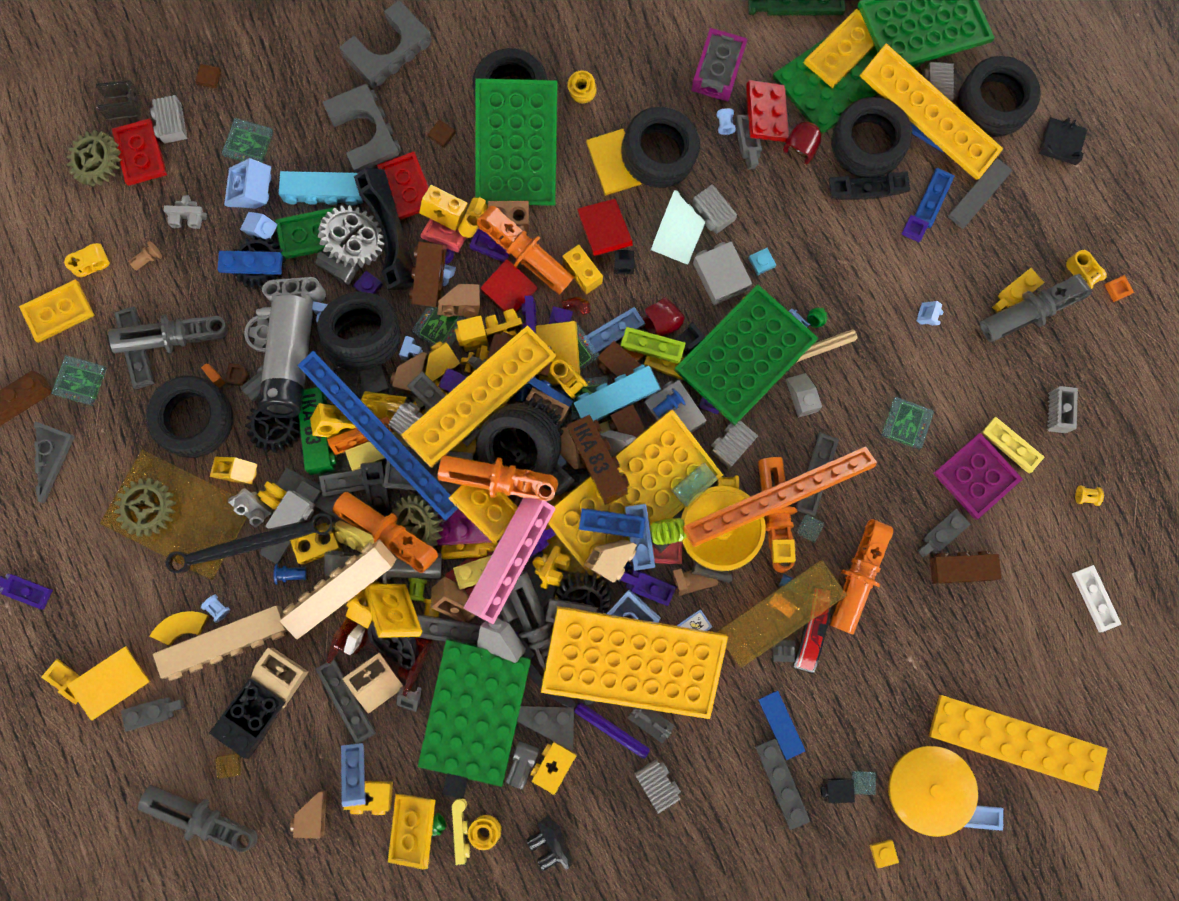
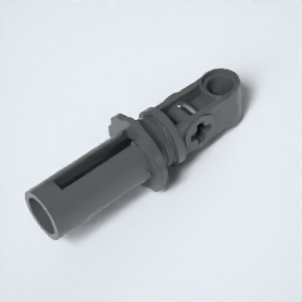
[980,274,1092,343]
[108,314,228,354]
[324,551,442,584]
[509,571,554,670]
[138,785,258,852]

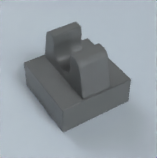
[772,640,795,662]
[396,683,422,712]

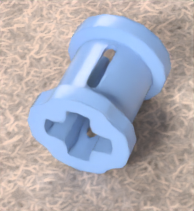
[717,108,736,135]
[201,594,230,623]

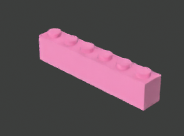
[464,497,556,624]

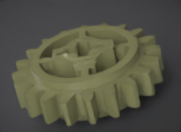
[66,130,122,187]
[114,478,176,537]
[392,494,443,546]

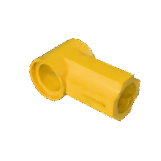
[458,197,488,238]

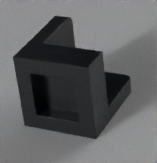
[614,249,635,274]
[675,322,705,355]

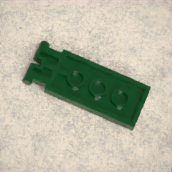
[748,0,845,15]

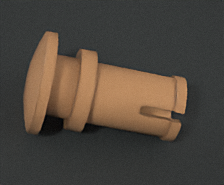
[128,241,163,271]

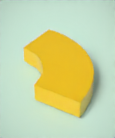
[150,611,210,646]

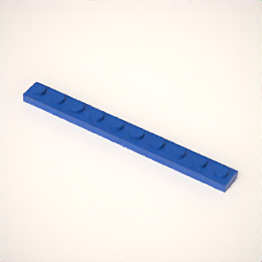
[297,351,459,521]

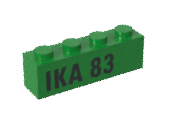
[299,387,337,475]

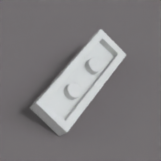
[1072,565,1121,632]

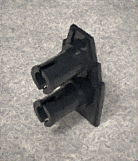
[527,815,572,871]

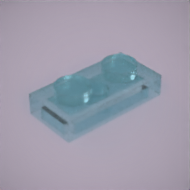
[671,463,718,507]

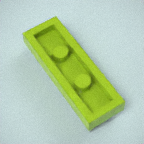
[620,327,686,364]

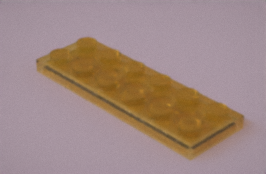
[716,559,847,668]

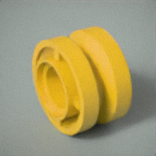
[568,71,597,103]
[257,481,287,510]
[468,815,501,850]

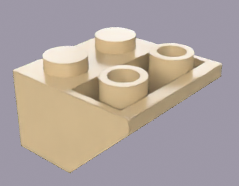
[584,539,637,583]
[251,648,309,709]
[343,652,404,714]

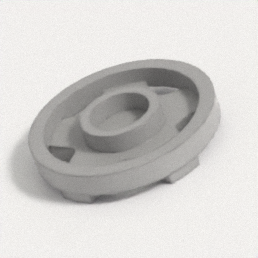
[244,315,270,352]

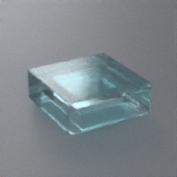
[796,514,825,543]
[852,771,876,795]

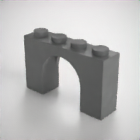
[339,0,432,89]
[323,83,402,173]

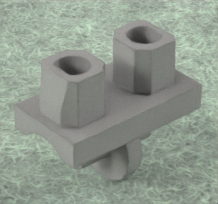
[164,195,207,229]
[228,488,272,527]

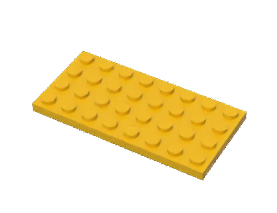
[548,409,723,578]
[541,606,728,719]

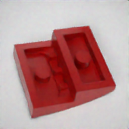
[480,259,538,313]

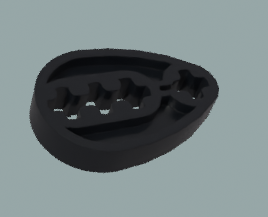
[368,622,420,670]

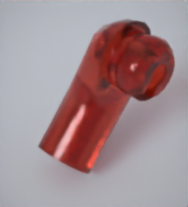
[561,296,591,315]

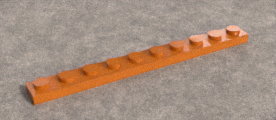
[683,447,877,547]

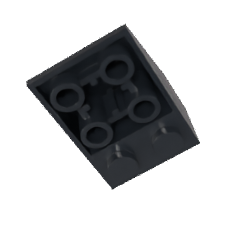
[209,678,286,759]

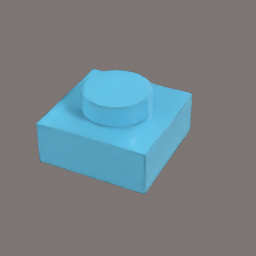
[748,248,776,276]

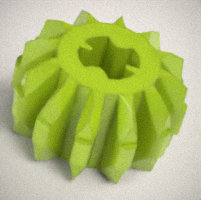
[650,518,687,545]

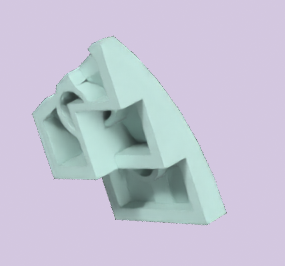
[651,190,705,265]

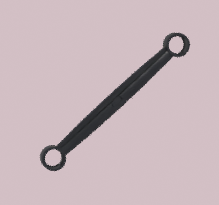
[166,513,335,573]

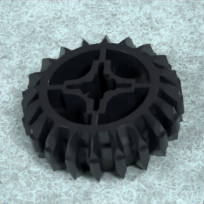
[232,235,286,290]
[508,398,564,455]
[245,403,301,453]
[553,570,611,613]

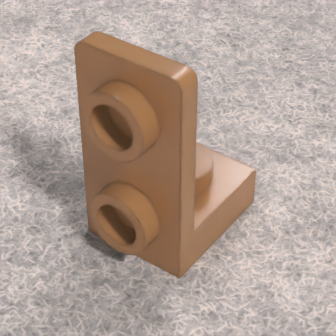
[672,569,718,597]

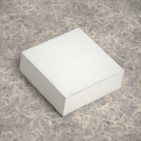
[344,624,365,655]

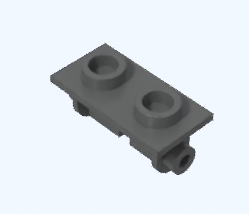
[627,707,674,744]

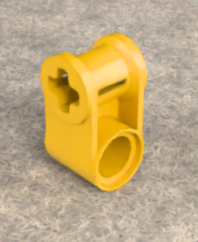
[64,243,110,278]
[1066,250,1106,289]
[550,359,589,399]

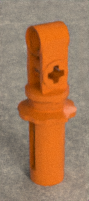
[477,206,575,295]
[438,455,558,501]
[758,457,797,573]
[333,492,438,573]
[829,519,893,635]

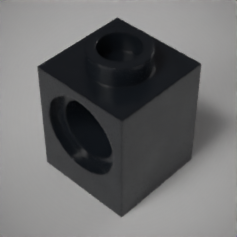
[820,778,855,803]

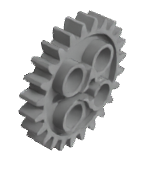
[318,206,385,268]

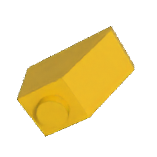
[425,341,460,382]
[209,457,257,484]

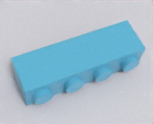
[279,171,363,206]
[574,365,661,421]

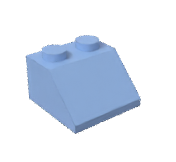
[224,158,271,209]
[607,590,661,623]

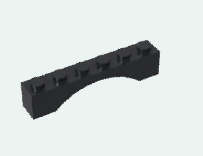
[354,168,414,290]

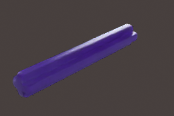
[574,703,650,759]

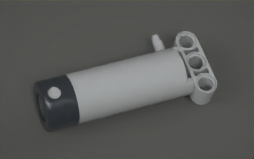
[256,277,326,418]

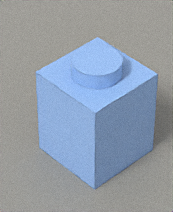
[240,212,278,241]

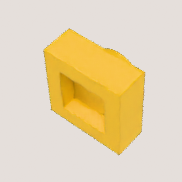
[772,540,796,563]
[870,839,899,868]

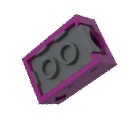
[691,28,748,102]

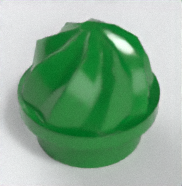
[807,307,828,328]
[431,813,447,837]

